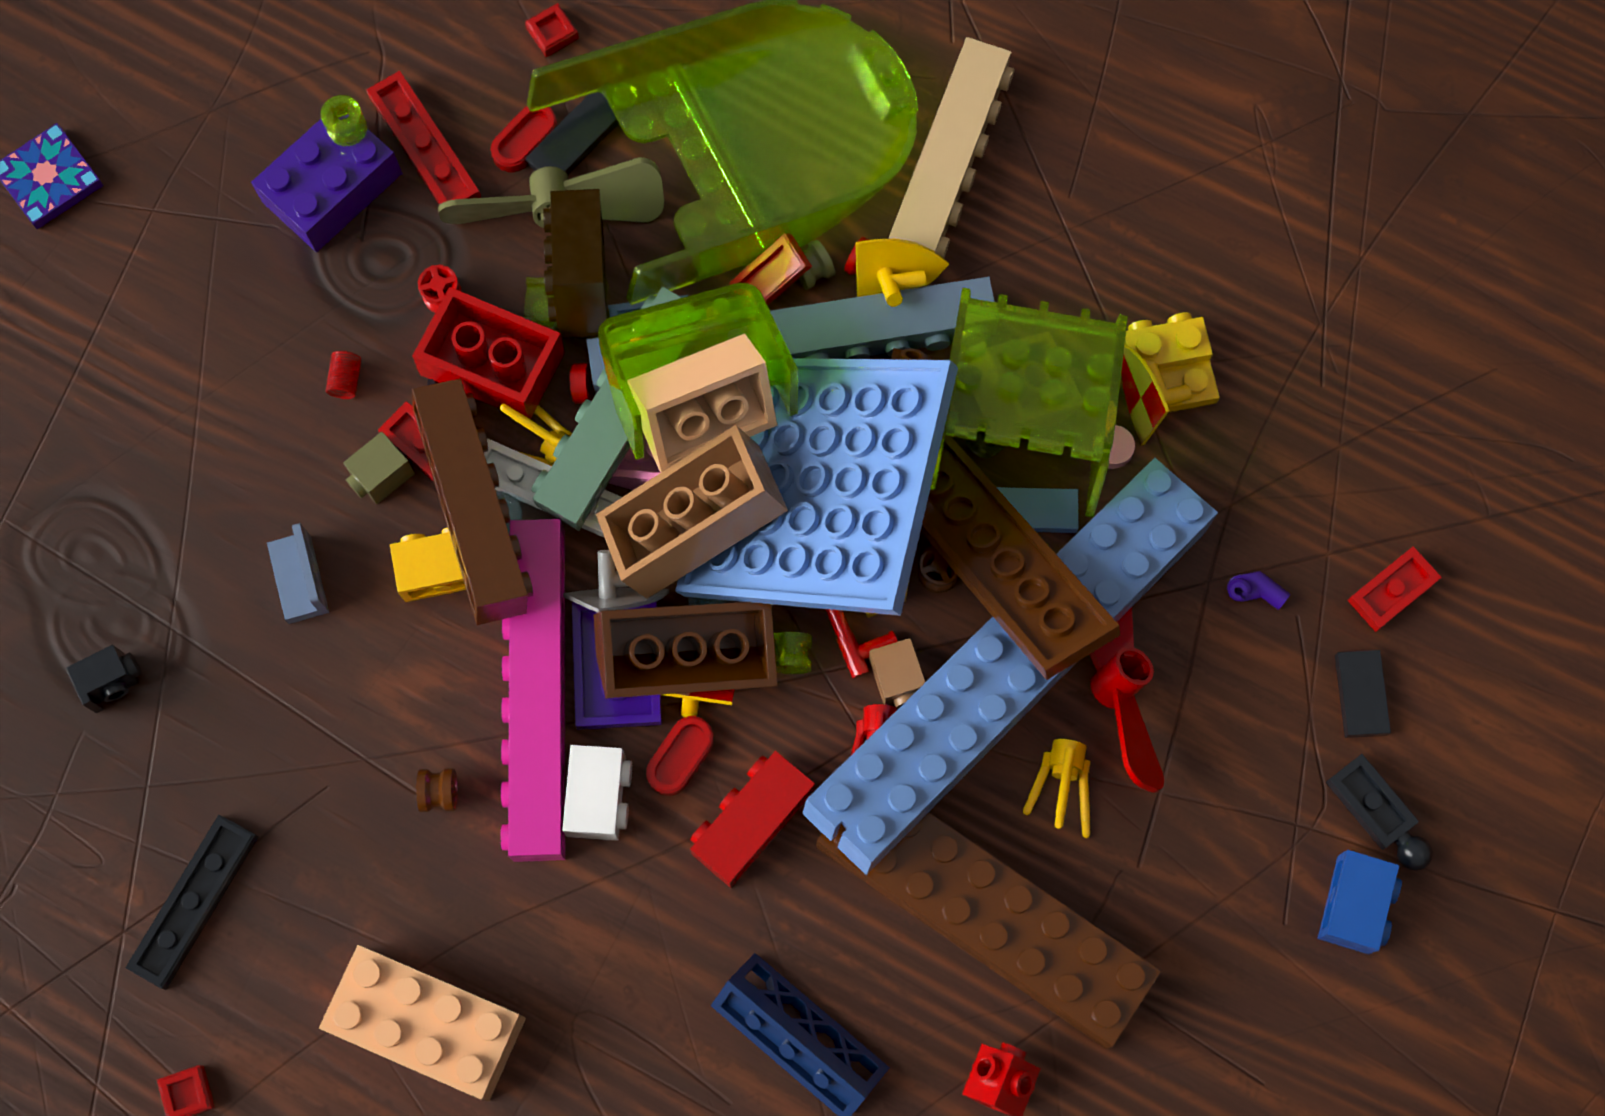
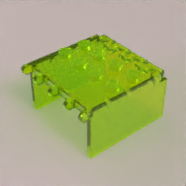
[930,288,1128,517]

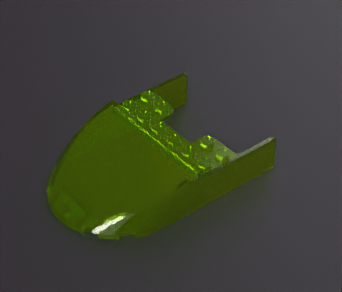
[527,0,918,305]

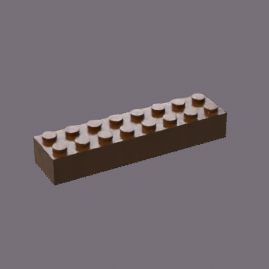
[816,812,1161,1049]

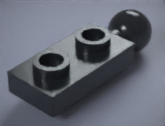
[1326,754,1433,871]

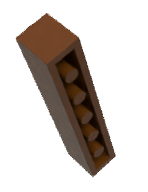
[412,378,533,625]

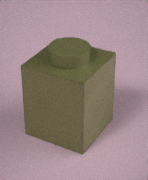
[343,432,415,504]

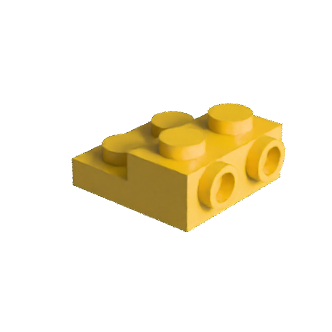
[1119,312,1220,412]

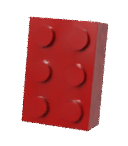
[412,287,565,419]

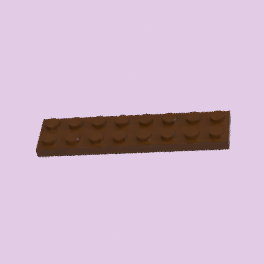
[921,429,1120,680]

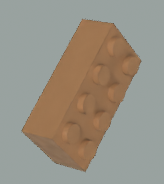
[596,425,788,599]

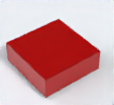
[525,3,579,57]
[157,1065,215,1116]

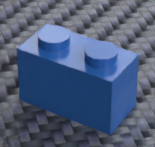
[1317,850,1402,954]

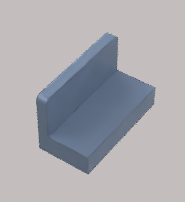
[267,523,329,624]

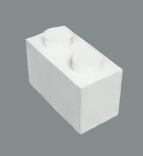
[562,745,632,840]

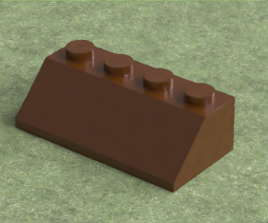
[593,602,777,699]

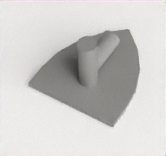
[563,550,669,613]

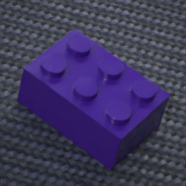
[251,103,403,253]

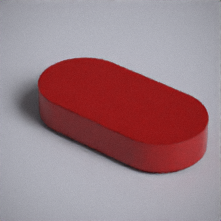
[491,103,558,173]
[646,716,714,796]

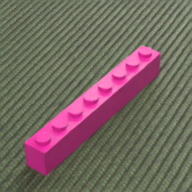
[501,519,565,862]

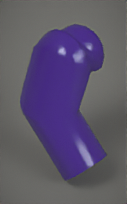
[1227,571,1291,610]

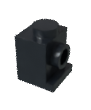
[66,645,142,713]

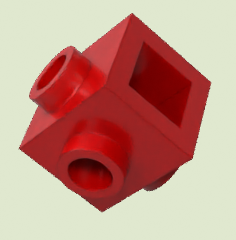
[962,1042,1041,1116]

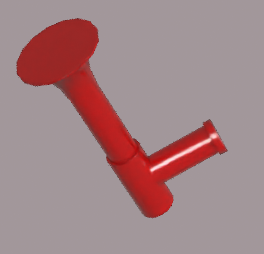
[825,609,898,679]

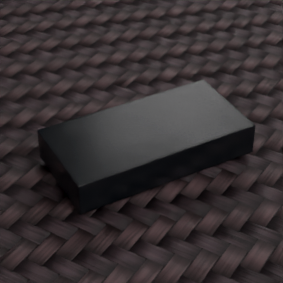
[1335,650,1391,738]

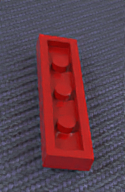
[366,71,482,205]

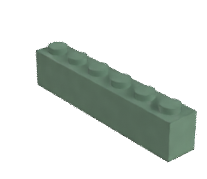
[531,286,706,531]

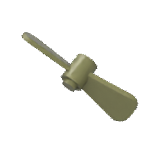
[438,157,664,228]

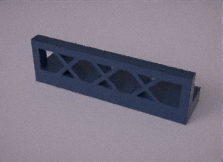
[711,953,890,1116]

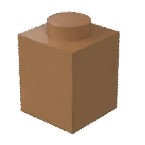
[869,638,925,709]

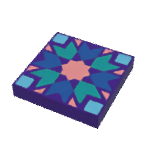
[0,123,104,230]

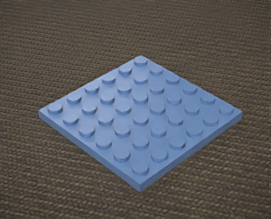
[675,358,958,615]

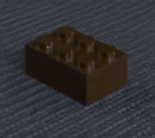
[543,189,608,338]

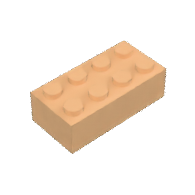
[319,945,526,1101]

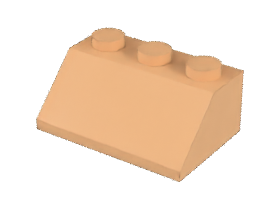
[627,334,777,472]

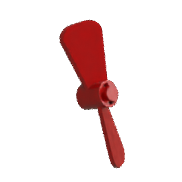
[1089,607,1164,793]

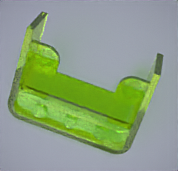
[598,283,798,460]

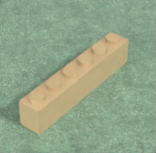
[888,37,1015,258]

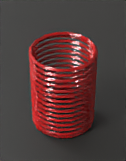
[325,351,362,399]

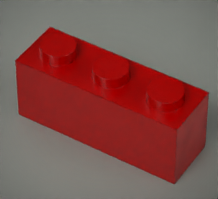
[690,750,815,888]

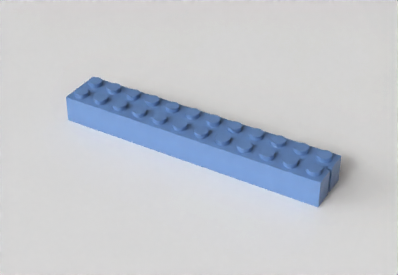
[803,458,1218,875]

